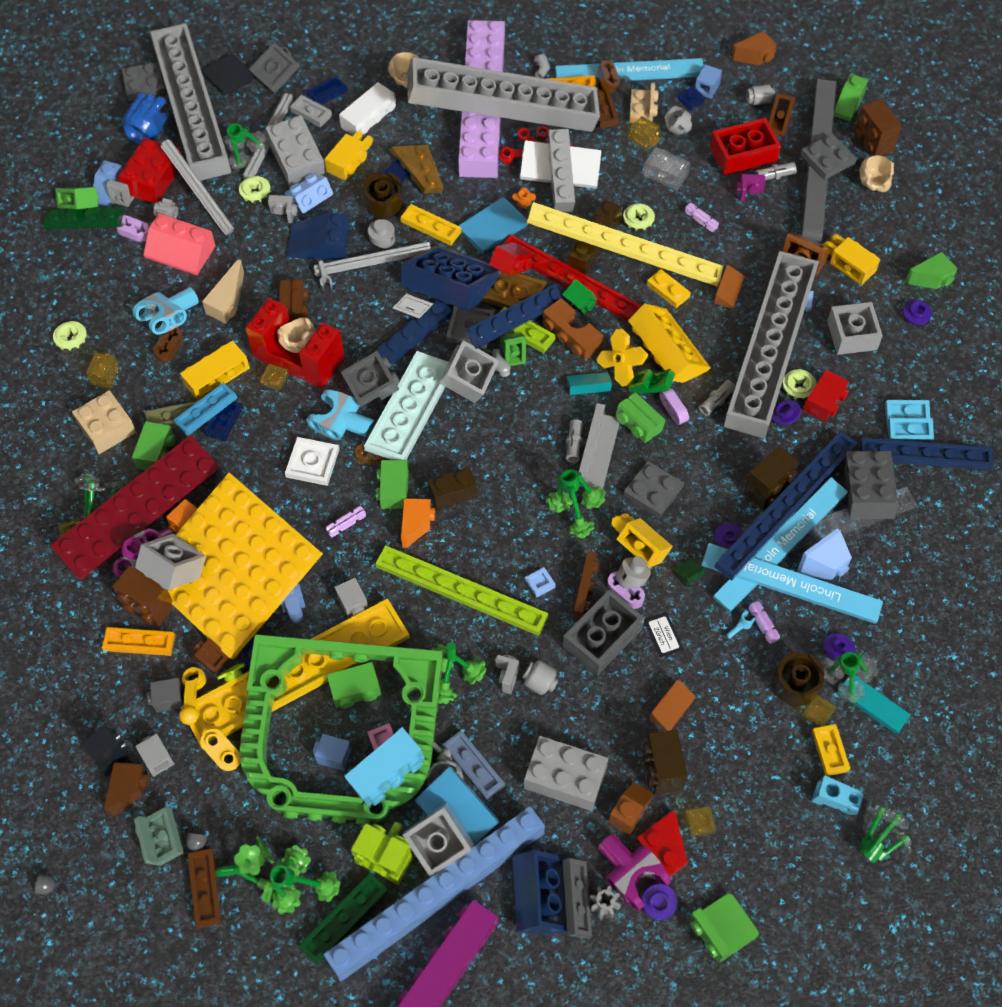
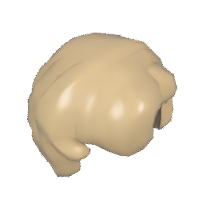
[388,52,418,88]
[859,155,894,192]
[277,317,316,353]

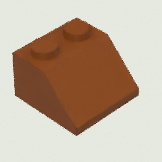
[783,232,830,277]

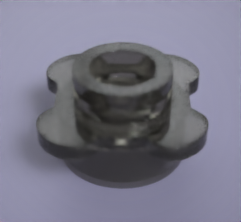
[618,75,634,95]

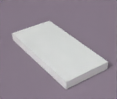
[520,141,601,189]

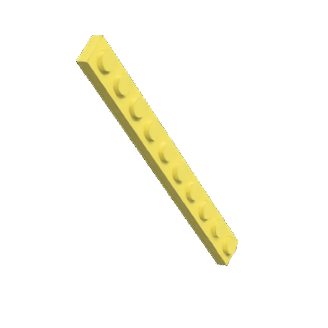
[527,202,723,286]

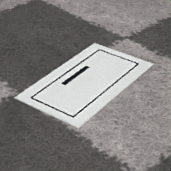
[393,294,433,318]

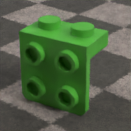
[689,894,759,963]

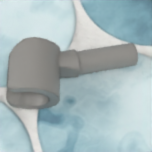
[318,261,333,291]
[433,742,452,762]

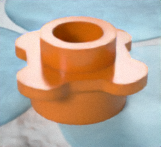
[512,187,536,208]

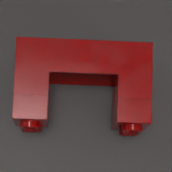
[246,298,345,390]

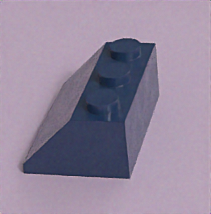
[513,850,568,935]

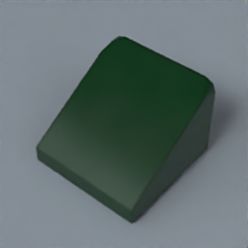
[672,558,705,587]

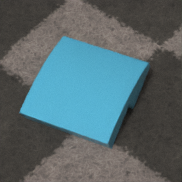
[885,400,934,440]

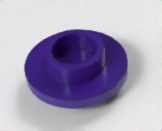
[903,300,932,325]
[772,400,801,426]
[714,523,744,549]
[823,634,856,662]
[643,883,678,920]

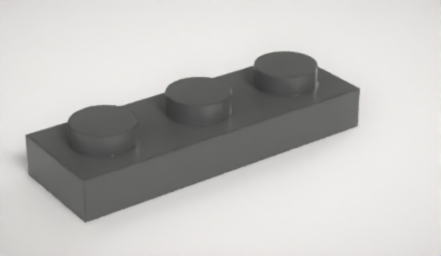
[563,858,592,939]

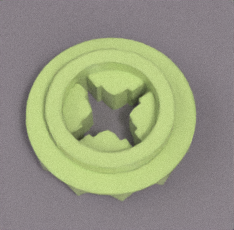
[239,176,270,203]
[623,204,655,231]
[53,321,87,351]
[783,369,817,400]

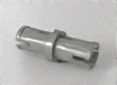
[755,162,796,180]
[698,380,736,416]
[566,420,583,463]

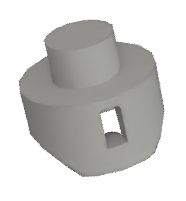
[665,106,692,135]
[368,220,395,249]
[616,556,651,589]

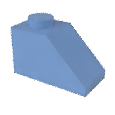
[93,160,123,207]

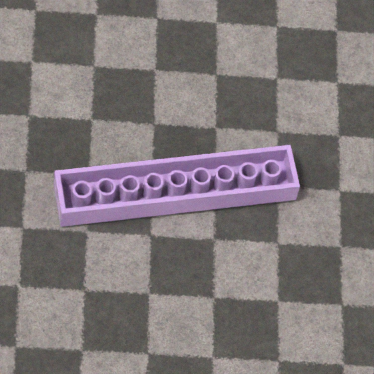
[459,20,505,178]

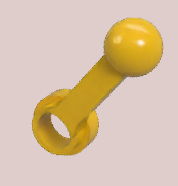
[179,667,206,725]

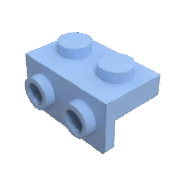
[284,173,333,213]

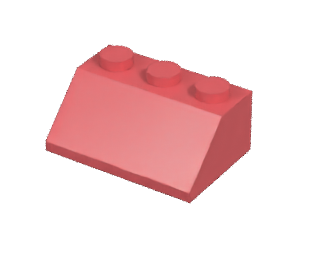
[144,213,215,275]

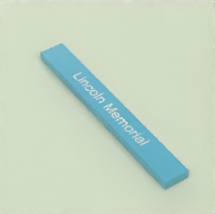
[556,58,704,81]
[713,478,848,613]
[701,543,883,624]

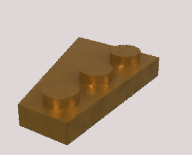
[391,145,443,194]

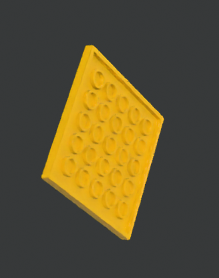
[143,473,323,660]

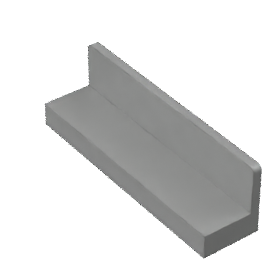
[579,403,620,489]

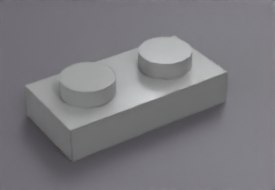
[290,95,332,128]

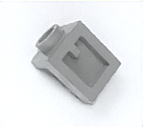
[106,180,134,207]
[268,195,297,223]
[495,655,519,694]

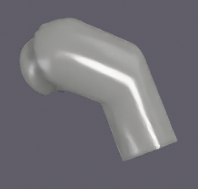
[534,54,550,79]
[492,349,511,377]

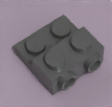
[341,351,400,407]

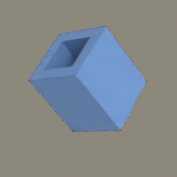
[695,65,722,99]
[313,734,352,771]

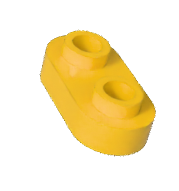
[201,729,240,771]

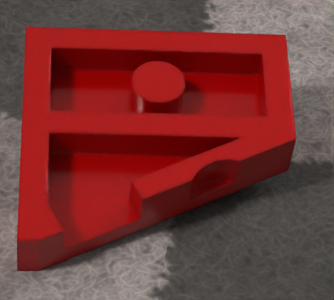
[636,810,687,877]

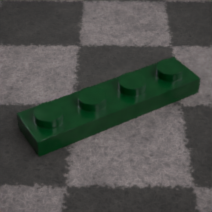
[43,207,124,230]
[298,872,389,966]

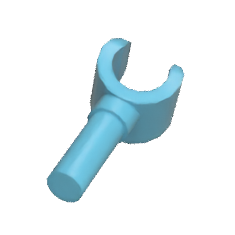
[726,611,755,639]

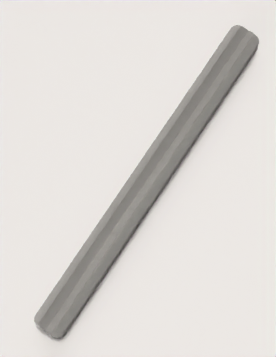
[243,93,293,179]
[161,139,234,235]
[314,242,431,277]

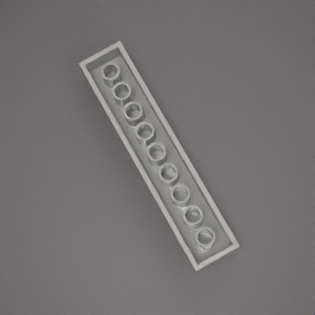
[150,23,231,181]
[407,57,600,132]
[724,251,819,439]

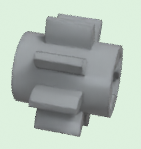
[153,198,178,219]
[590,886,621,919]

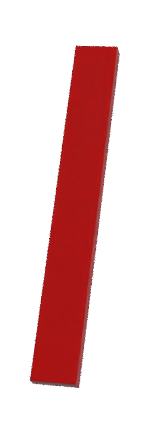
[502,234,642,323]

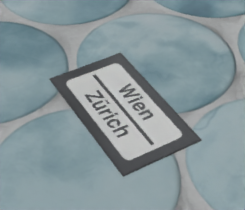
[644,612,684,657]

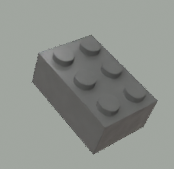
[844,451,898,519]
[563,589,644,676]

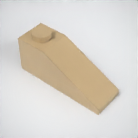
[202,260,244,324]

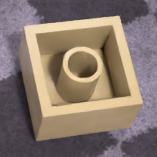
[72,390,136,454]

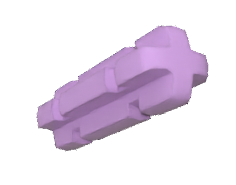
[685,203,719,232]
[325,506,366,537]
[749,601,780,644]

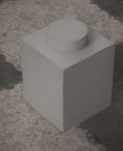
[335,578,368,618]
[135,734,174,777]

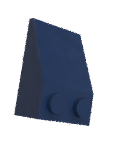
[287,213,351,260]

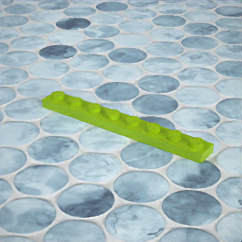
[375,545,548,636]

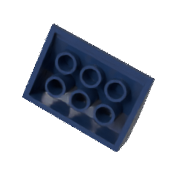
[401,245,502,310]

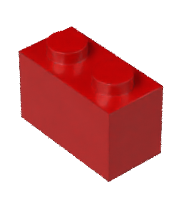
[489,243,534,275]
[803,370,849,422]

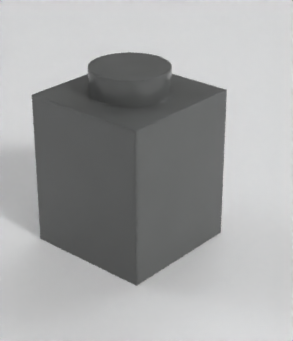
[147,678,184,713]

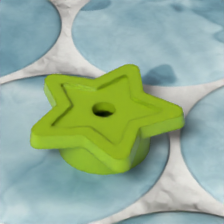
[217,663,245,682]

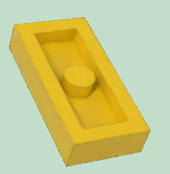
[647,269,691,308]
[812,724,850,776]

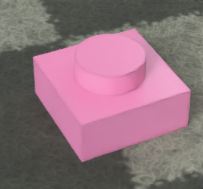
[367,723,394,751]

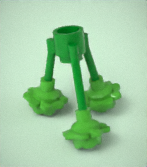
[546,469,606,539]
[270,845,340,914]

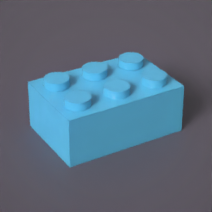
[344,727,425,807]

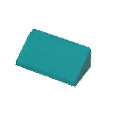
[567,372,612,395]

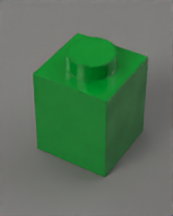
[562,279,597,314]

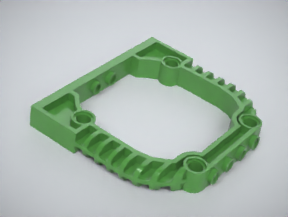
[240,635,444,825]

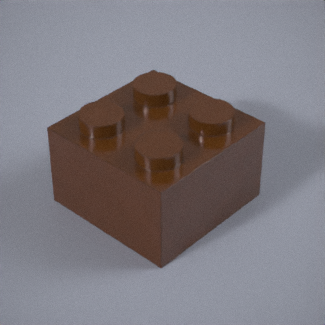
[854,99,902,156]
[112,566,175,627]

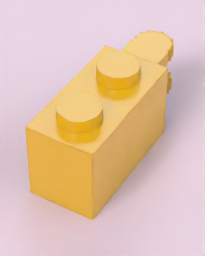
[325,131,373,181]
[823,234,880,285]
[611,513,673,568]

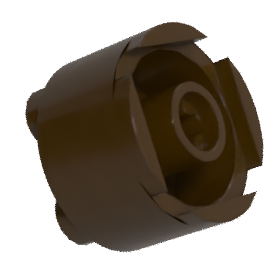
[363,172,403,220]
[773,652,825,707]

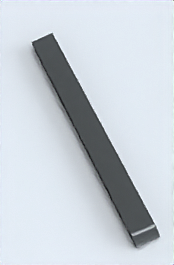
[801,78,836,244]

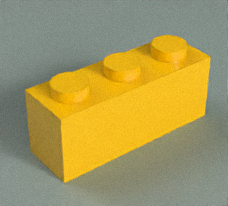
[180,341,249,401]

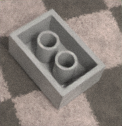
[266,115,325,186]
[524,736,609,811]

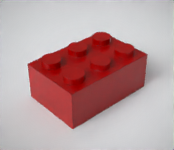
[710,118,781,175]
[118,138,180,204]

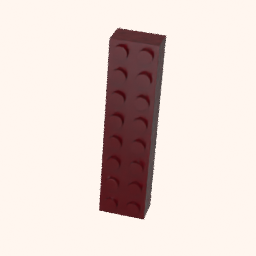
[50,435,220,583]

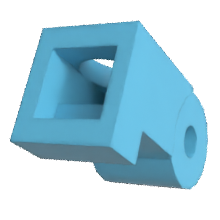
[811,775,863,815]

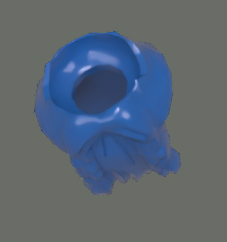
[122,92,169,145]

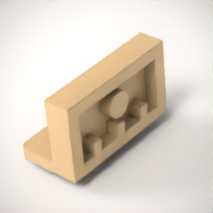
[630,83,658,124]

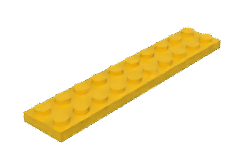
[180,599,410,749]

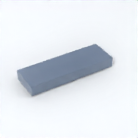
[442,730,505,801]

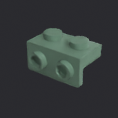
[134,807,184,866]

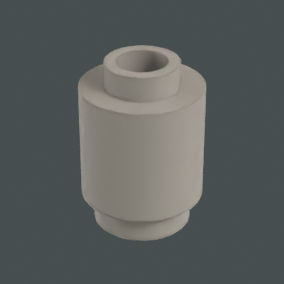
[746,84,775,106]

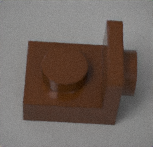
[191,638,229,674]

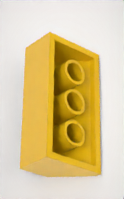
[628,303,711,383]

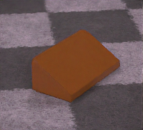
[714,265,745,309]
[650,679,696,731]

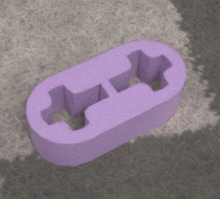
[116,215,149,242]
[659,388,689,425]
[607,572,645,609]

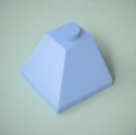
[797,528,852,580]

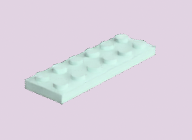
[364,351,448,460]

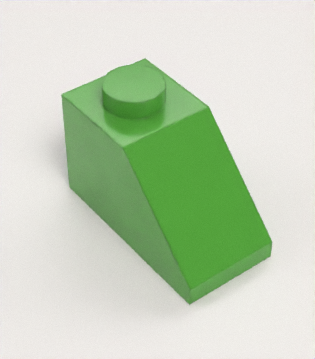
[833,74,868,121]
[55,187,99,209]
[906,252,957,289]
[500,332,526,366]

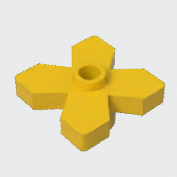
[597,329,648,387]

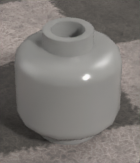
[522,660,558,695]

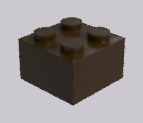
[744,446,799,510]
[642,729,688,795]

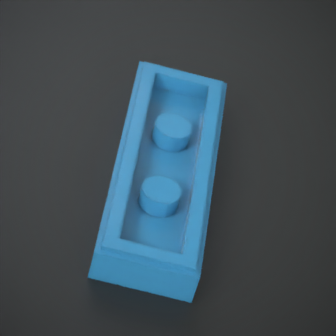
[173,382,238,436]

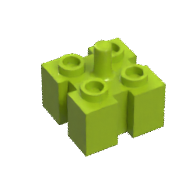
[351,822,413,885]

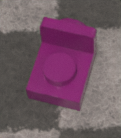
[736,174,766,201]

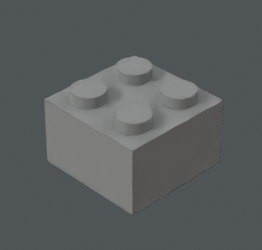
[827,302,883,355]
[439,340,499,403]
[135,534,206,590]
[403,803,475,877]

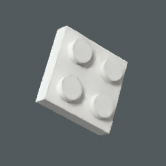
[285,437,339,486]

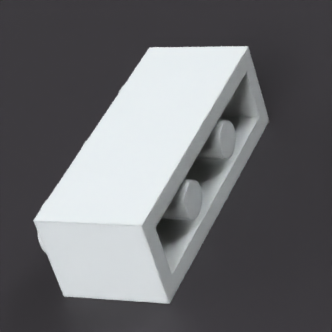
[339,83,396,136]

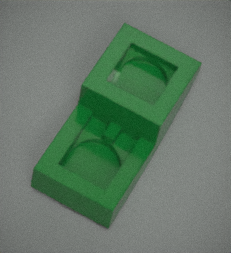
[628,369,675,393]

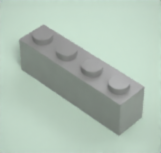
[547,129,575,212]

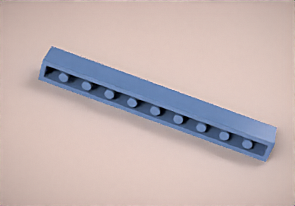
[324,807,545,982]

